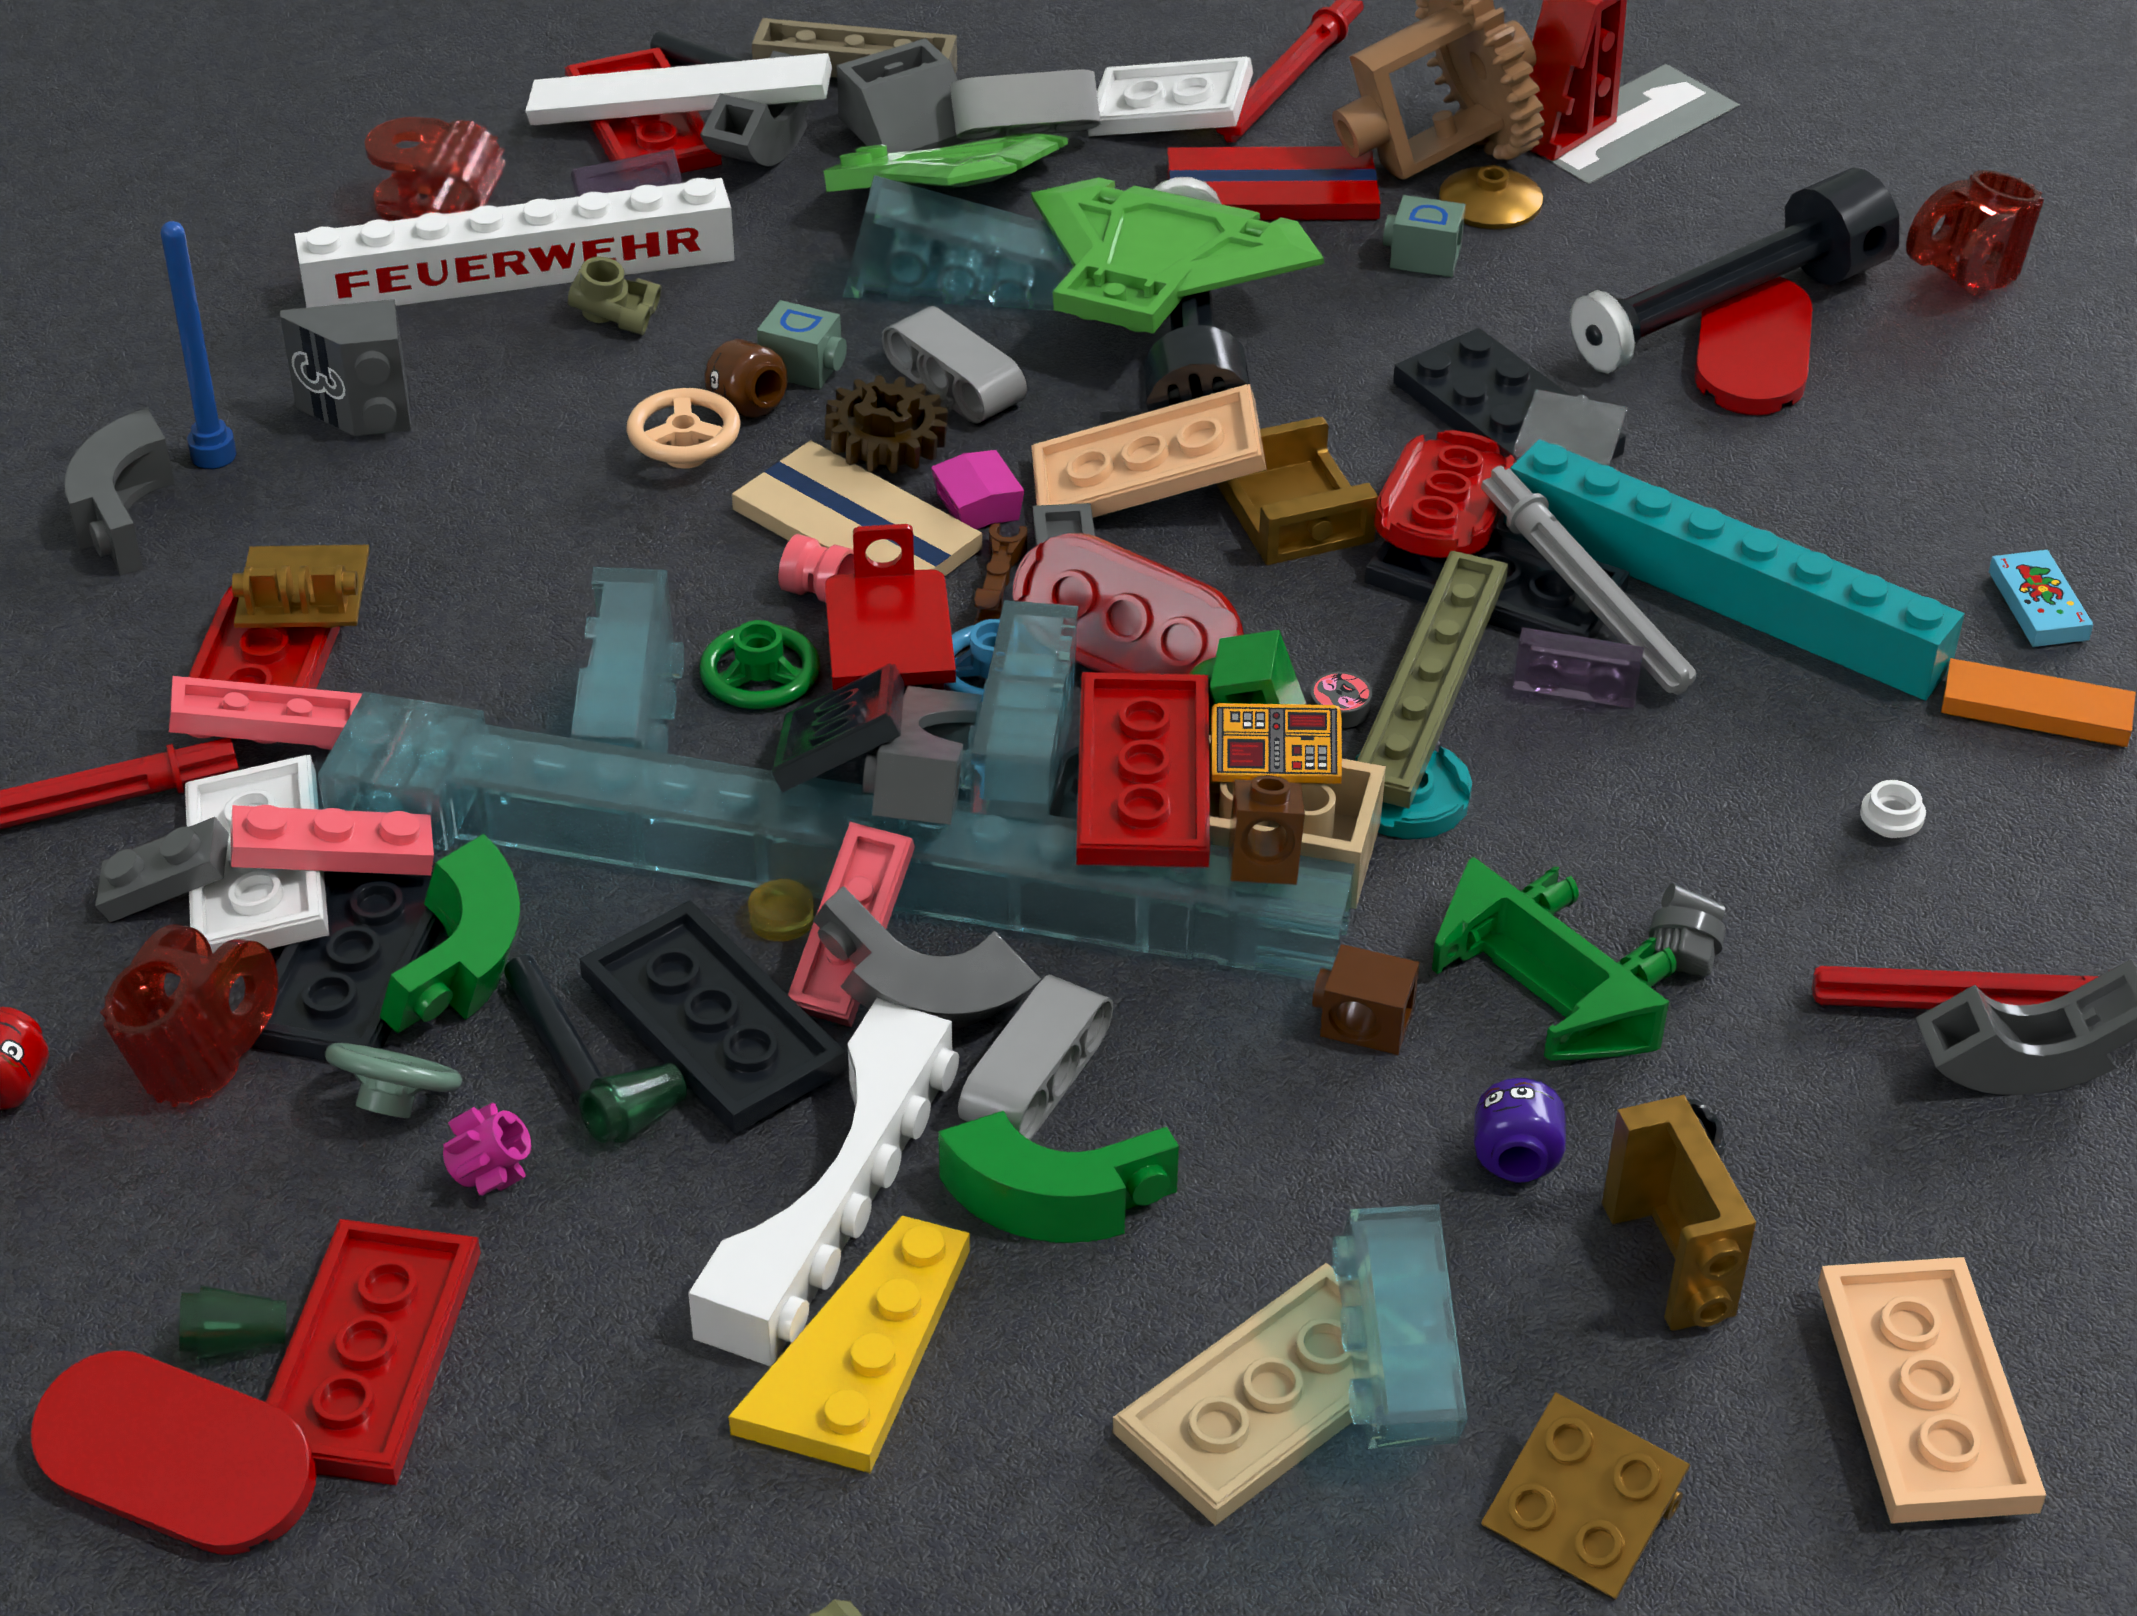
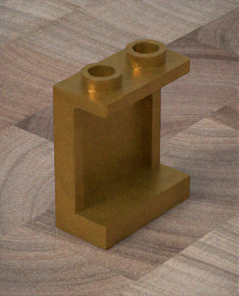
[1216,417,1378,566]
[1602,1095,1756,1331]

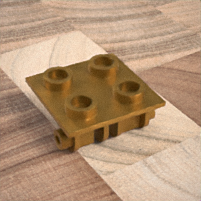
[232,545,370,629]
[1481,1392,1690,1600]

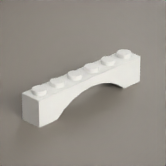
[688,998,959,1367]

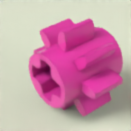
[443,1103,531,1196]

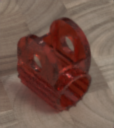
[365,117,506,221]
[1906,170,2044,295]
[100,924,278,1107]

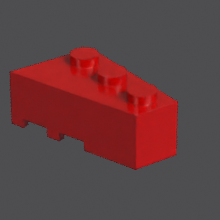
[1529,0,1627,161]

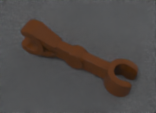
[974,523,1028,625]

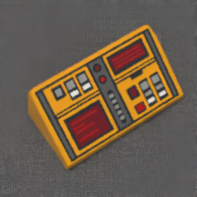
[1210,703,1342,784]

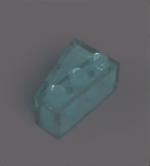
[571,567,684,786]
[1332,1204,1468,1449]

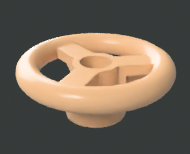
[626,388,740,469]

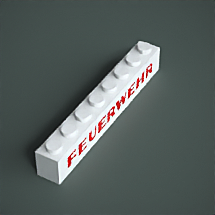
[294,178,735,308]

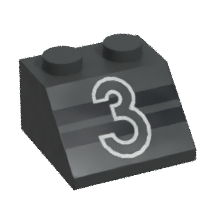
[280,299,411,436]

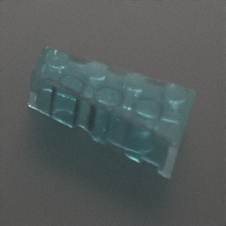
[843,175,1074,311]
[959,600,1078,819]

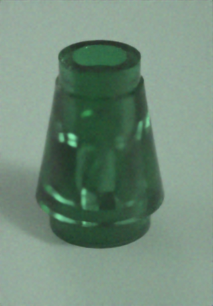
[579,1063,687,1143]
[179,1285,287,1359]

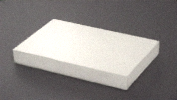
[1088,57,1253,137]

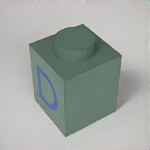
[1383,195,1466,277]
[757,300,847,390]

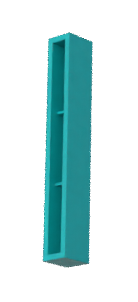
[1504,439,1965,701]

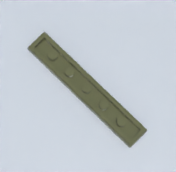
[1357,551,1508,808]

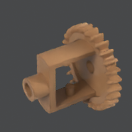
[1332,0,1544,180]

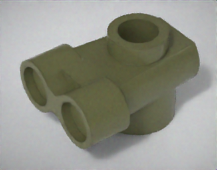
[568,257,662,335]

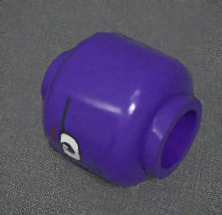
[1474,1078,1566,1182]

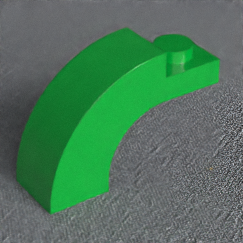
[380,834,520,1034]
[938,1110,1179,1243]

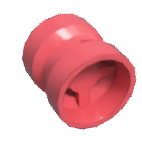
[778,534,854,603]

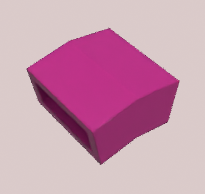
[931,450,1024,530]

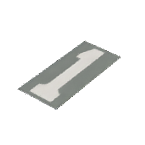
[1536,64,1740,184]

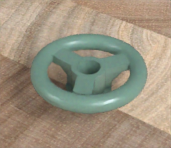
[325,1043,462,1118]

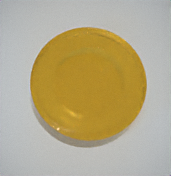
[748,879,814,941]

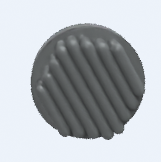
[1649,883,1726,977]

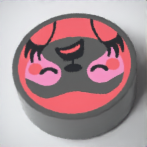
[1310,672,1372,729]

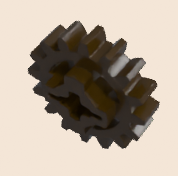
[824,375,948,473]

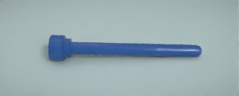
[160,221,236,469]

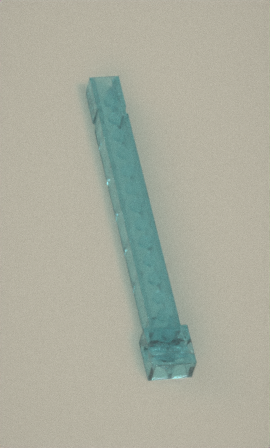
[318,692,1355,981]

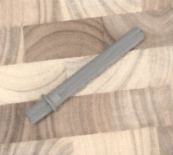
[1481,465,1696,695]

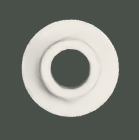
[1860,780,1926,838]

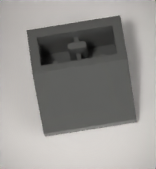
[837,38,968,153]

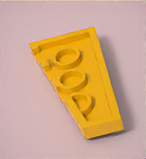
[728,1216,970,1473]

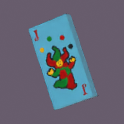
[1989,550,2093,647]

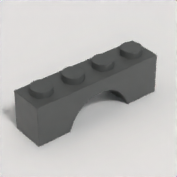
[863,686,982,825]

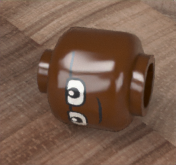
[704,339,788,418]

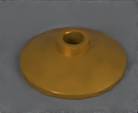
[1439,165,1543,230]

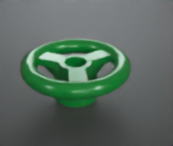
[699,620,820,709]

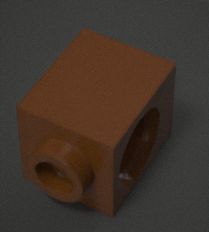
[1228,775,1305,885]
[1312,944,1419,1055]

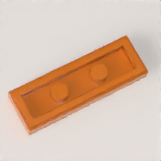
[1941,658,2136,747]

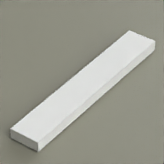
[526,53,832,125]

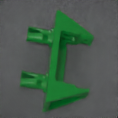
[1432,857,1676,1061]

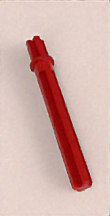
[1216,0,1364,142]
[0,738,239,829]
[1812,966,2110,1009]

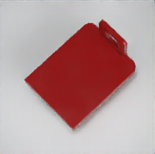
[825,524,956,690]

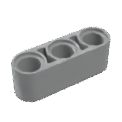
[950,69,1101,140]
[882,306,1027,423]
[958,975,1113,1140]

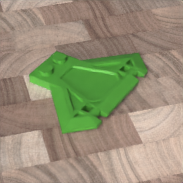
[824,133,1068,192]
[1031,177,1324,334]

